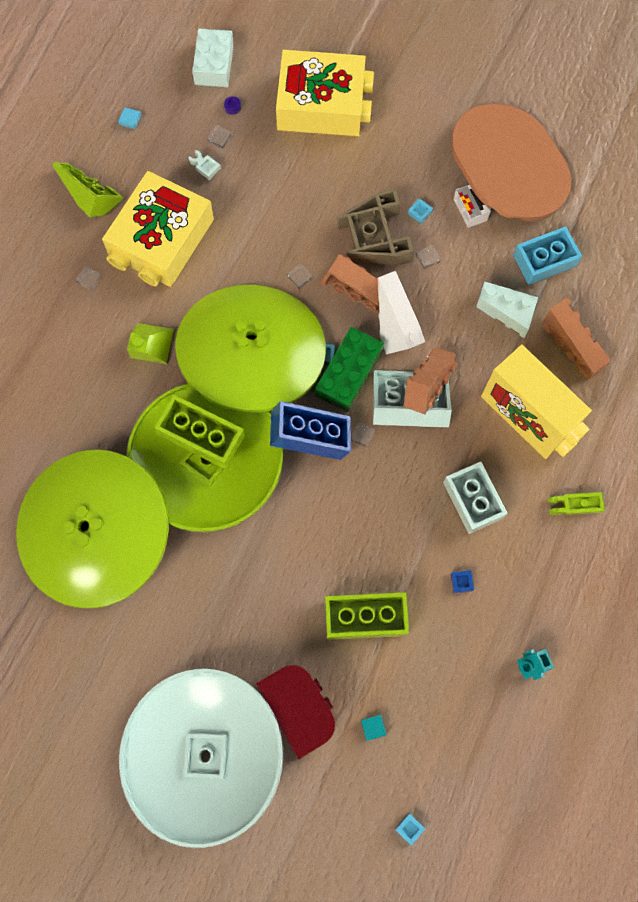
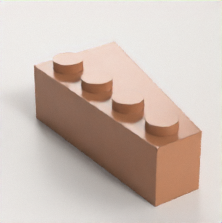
[321,254,380,314]
[542,297,610,380]
[404,347,457,415]

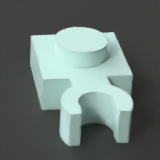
[188,150,221,180]

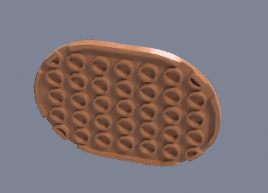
[451,104,571,221]

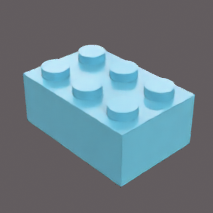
[513,226,582,285]

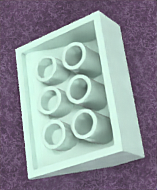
[373,370,452,427]

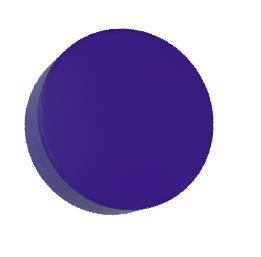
[224,96,241,115]

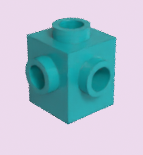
[517,649,554,681]

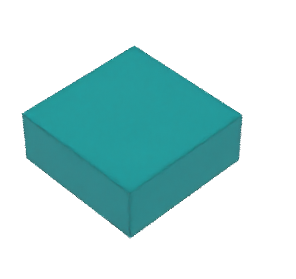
[361,715,386,741]

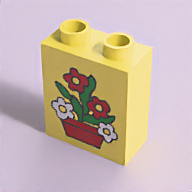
[276,50,374,136]
[102,171,214,287]
[481,344,592,459]

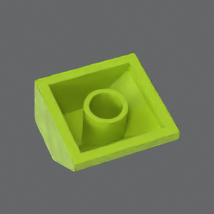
[127,323,175,364]

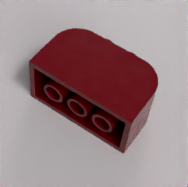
[256,665,335,759]

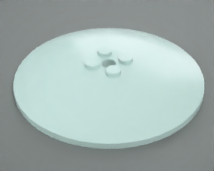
[119,669,283,848]

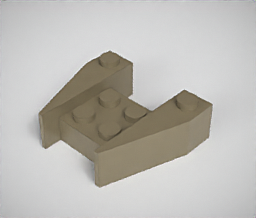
[337,188,414,266]

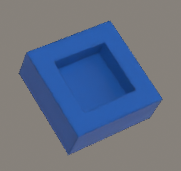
[451,571,474,593]

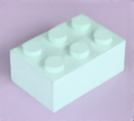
[192,28,234,87]
[443,462,508,534]

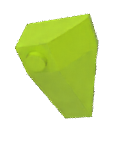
[52,162,123,217]

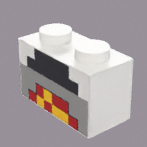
[454,185,491,228]

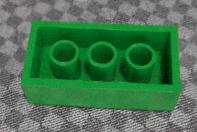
[315,327,384,413]

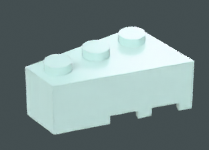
[476,282,538,338]

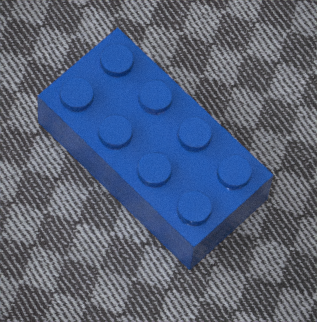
[270,401,351,460]

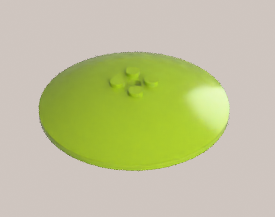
[175,285,326,413]
[127,384,283,532]
[16,450,169,608]

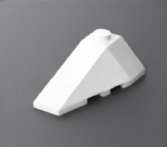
[378,271,425,354]

